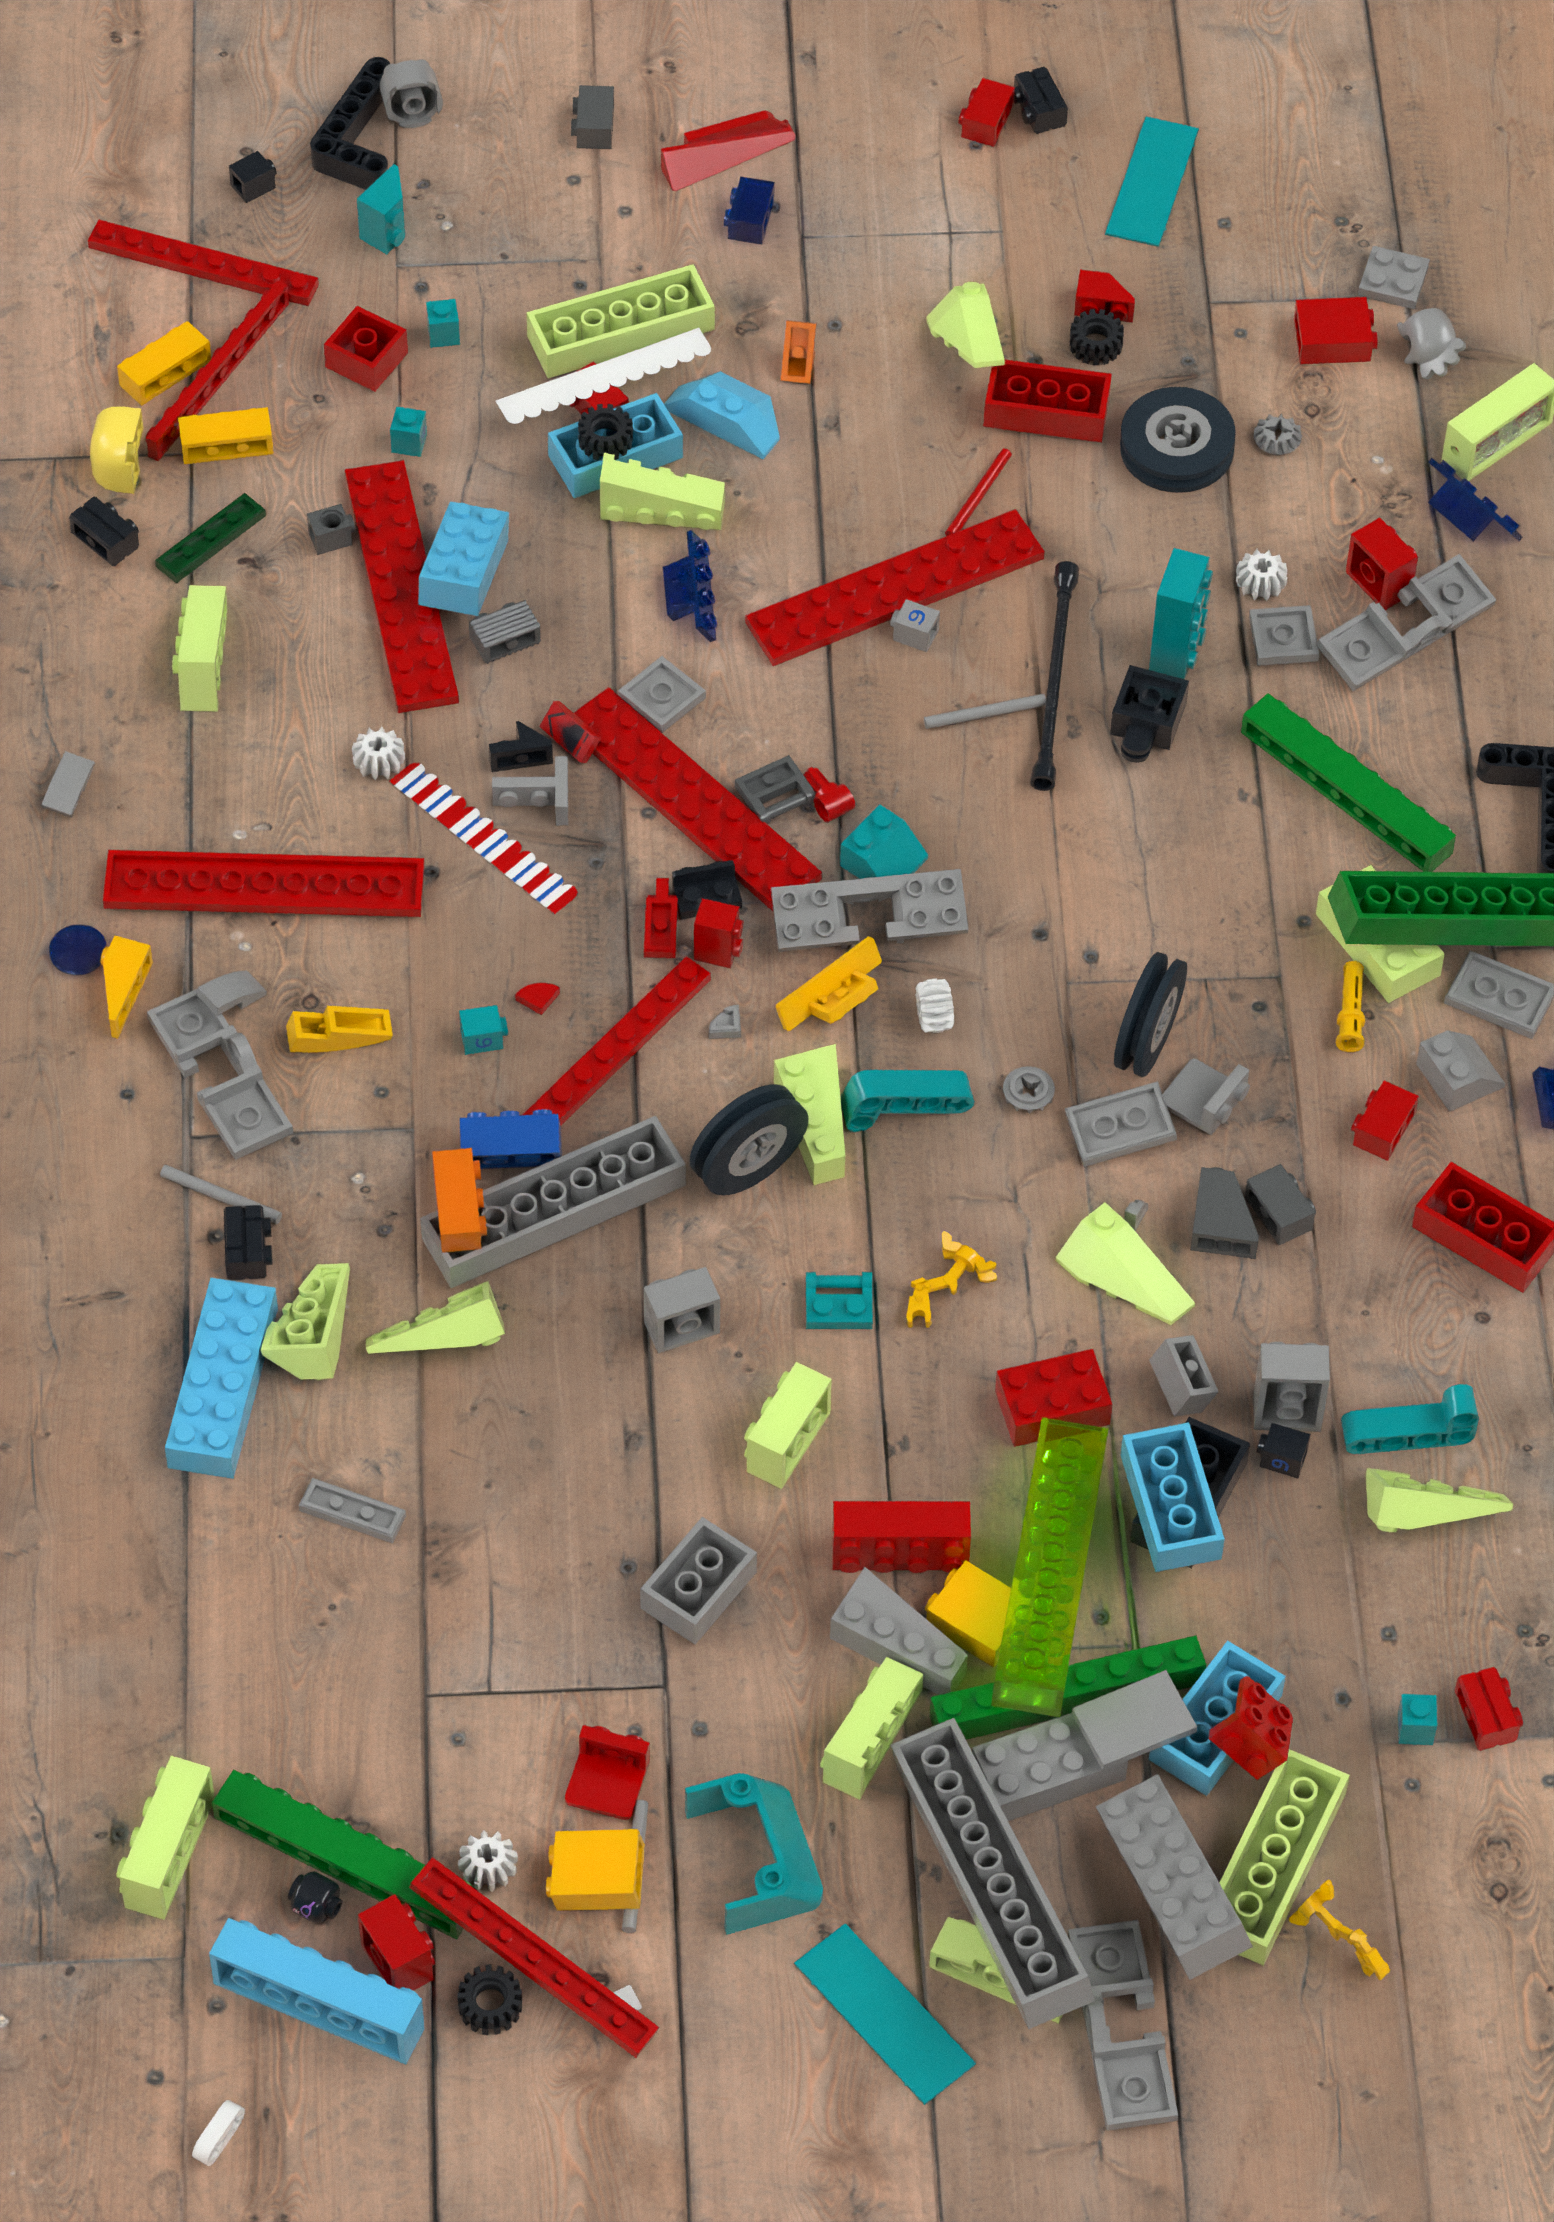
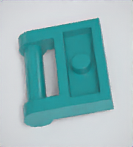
[806,1272,873,1329]

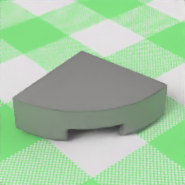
[709,1005,741,1039]
[1124,1199,1149,1231]

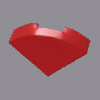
[515,983,560,1015]

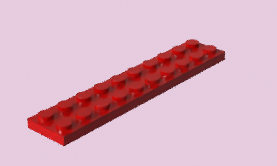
[345,460,459,713]
[745,509,1045,666]
[574,687,822,911]
[103,850,425,917]

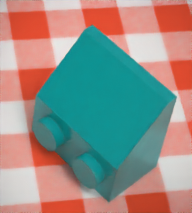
[357,164,406,255]
[840,804,928,879]

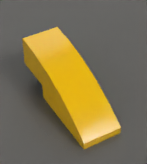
[286,1006,393,1053]

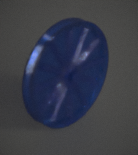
[49,925,107,975]

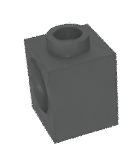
[307,504,356,555]

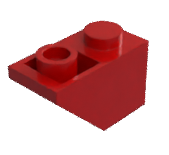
[1074,269,1135,323]

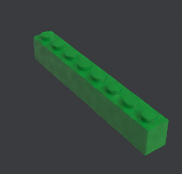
[1241,693,1456,872]
[929,1635,1206,1740]
[212,1769,474,1940]

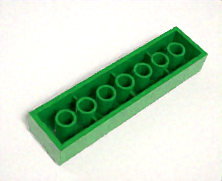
[1327,871,1554,946]

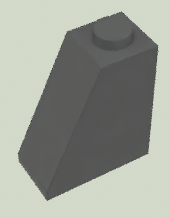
[1190,1167,1259,1259]

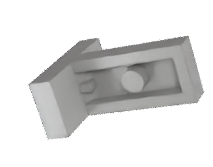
[492,756,568,826]

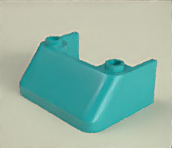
[685,1773,823,1935]

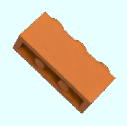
[432,1148,487,1253]

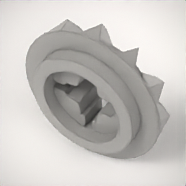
[1254,413,1302,455]
[1003,1067,1055,1114]

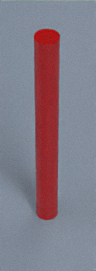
[945,448,1012,536]

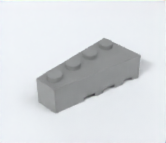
[830,1567,968,1695]

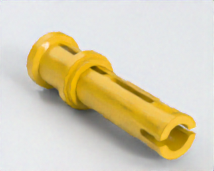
[1335,961,1366,1052]

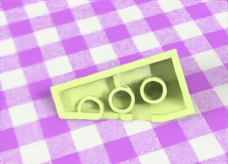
[926,282,1005,368]
[1055,1202,1195,1325]
[261,1263,350,1380]
[1366,1468,1513,1532]

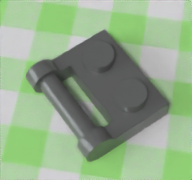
[735,755,815,824]

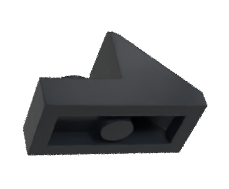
[489,721,553,772]

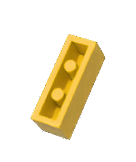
[117,321,212,406]
[178,407,274,464]

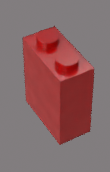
[1293,297,1378,364]

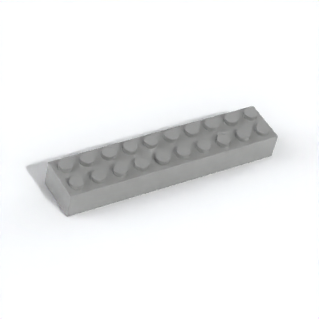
[890,1718,1095,2029]

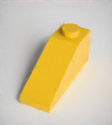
[100,935,153,1039]

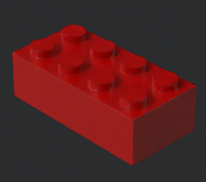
[983,359,1112,443]
[1412,1161,1554,1293]
[832,1501,971,1573]

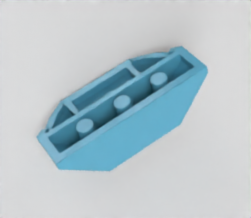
[664,371,780,459]

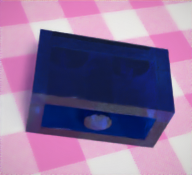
[724,176,775,245]

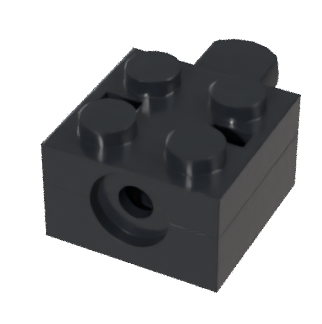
[1110,665,1189,763]

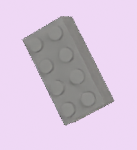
[972,1713,1128,1821]

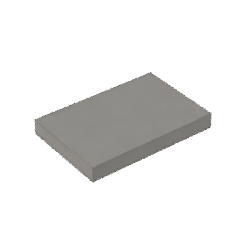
[1444,950,1554,1039]
[1065,1081,1177,1167]
[1072,1670,1197,1771]

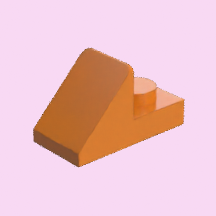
[781,320,817,384]

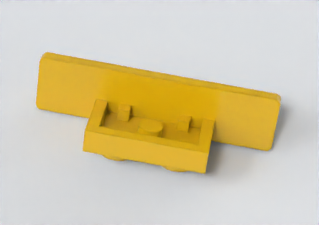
[776,936,882,1031]

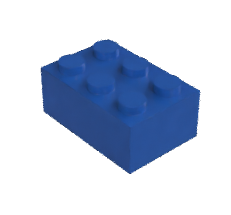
[460,1109,562,1169]

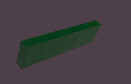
[155,493,266,584]

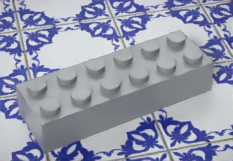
[1096,1774,1253,1980]

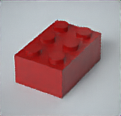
[995,1349,1113,1447]

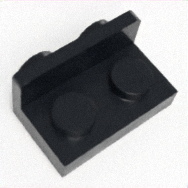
[672,860,742,920]

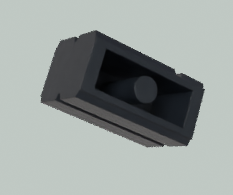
[1014,66,1068,134]
[69,496,139,566]
[224,1205,273,1280]

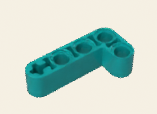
[840,1070,975,1132]
[1341,1384,1479,1454]

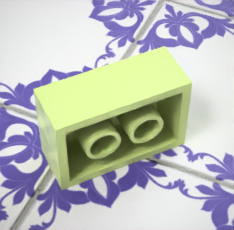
[744,1362,832,1489]

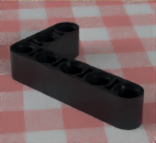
[310,57,390,190]
[1476,743,1554,873]

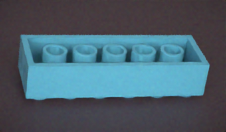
[165,1278,278,1479]
[209,1918,425,2065]

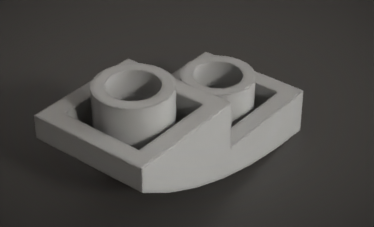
[41,751,95,818]
[197,970,267,1016]

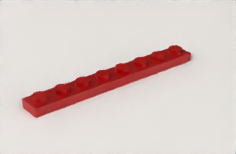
[88,219,319,306]
[145,280,289,461]
[522,956,711,1125]
[409,1857,659,2058]

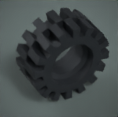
[1069,309,1124,365]
[578,404,633,460]
[457,1964,522,2035]

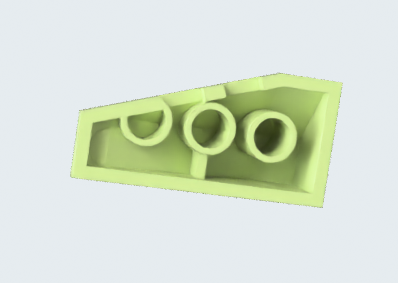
[366,1281,505,1354]

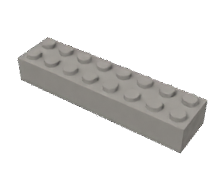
[420,1116,686,1288]

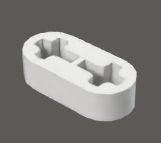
[192,2100,245,2166]

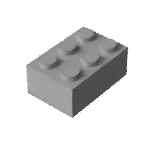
[1253,1342,1330,1432]
[640,1517,757,1645]

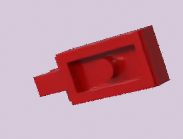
[644,878,678,958]

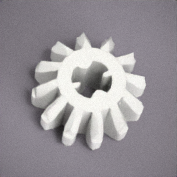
[1236,549,1287,601]
[352,726,405,780]
[915,978,954,1033]
[458,1830,518,1892]

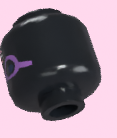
[288,1871,343,1924]

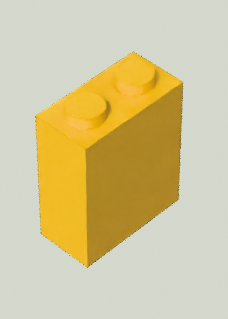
[925,1560,1034,1667]
[546,1829,645,1911]

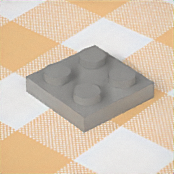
[1358,246,1430,309]
[1249,605,1319,666]
[618,656,706,733]

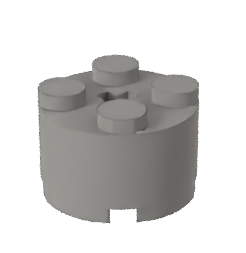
[380,59,443,128]

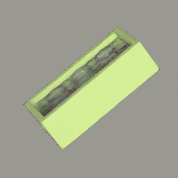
[1441,363,1554,483]

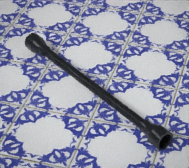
[1030,561,1079,791]

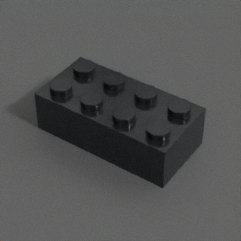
[1130,1417,1250,1569]

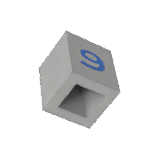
[890,599,940,652]

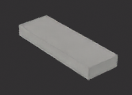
[299,1478,406,1543]

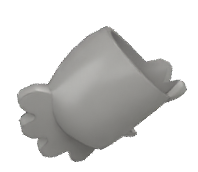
[1397,308,1466,380]

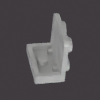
[1162,1059,1250,1135]

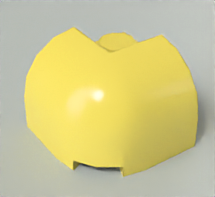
[90,407,144,494]

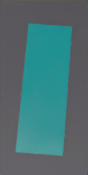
[1105,116,1199,247]
[794,1923,976,2105]

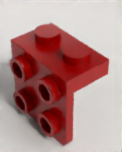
[1208,1676,1293,1780]
[565,1725,650,1820]

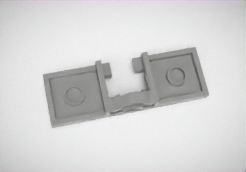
[1316,554,1496,691]
[771,869,969,952]
[147,989,293,1160]
[1068,1920,1178,2131]

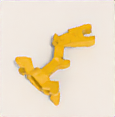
[906,1231,997,1328]
[1289,1879,1390,1980]

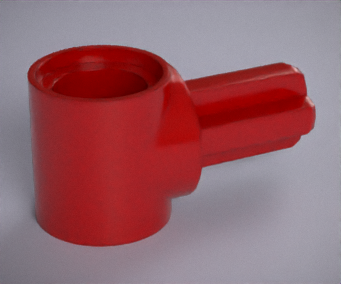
[803,767,855,823]

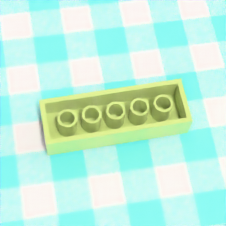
[526,264,715,378]
[1219,1749,1350,1966]

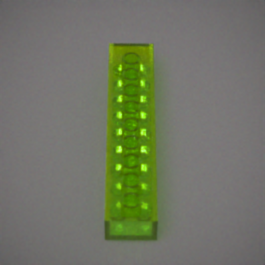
[991,1417,1109,1717]

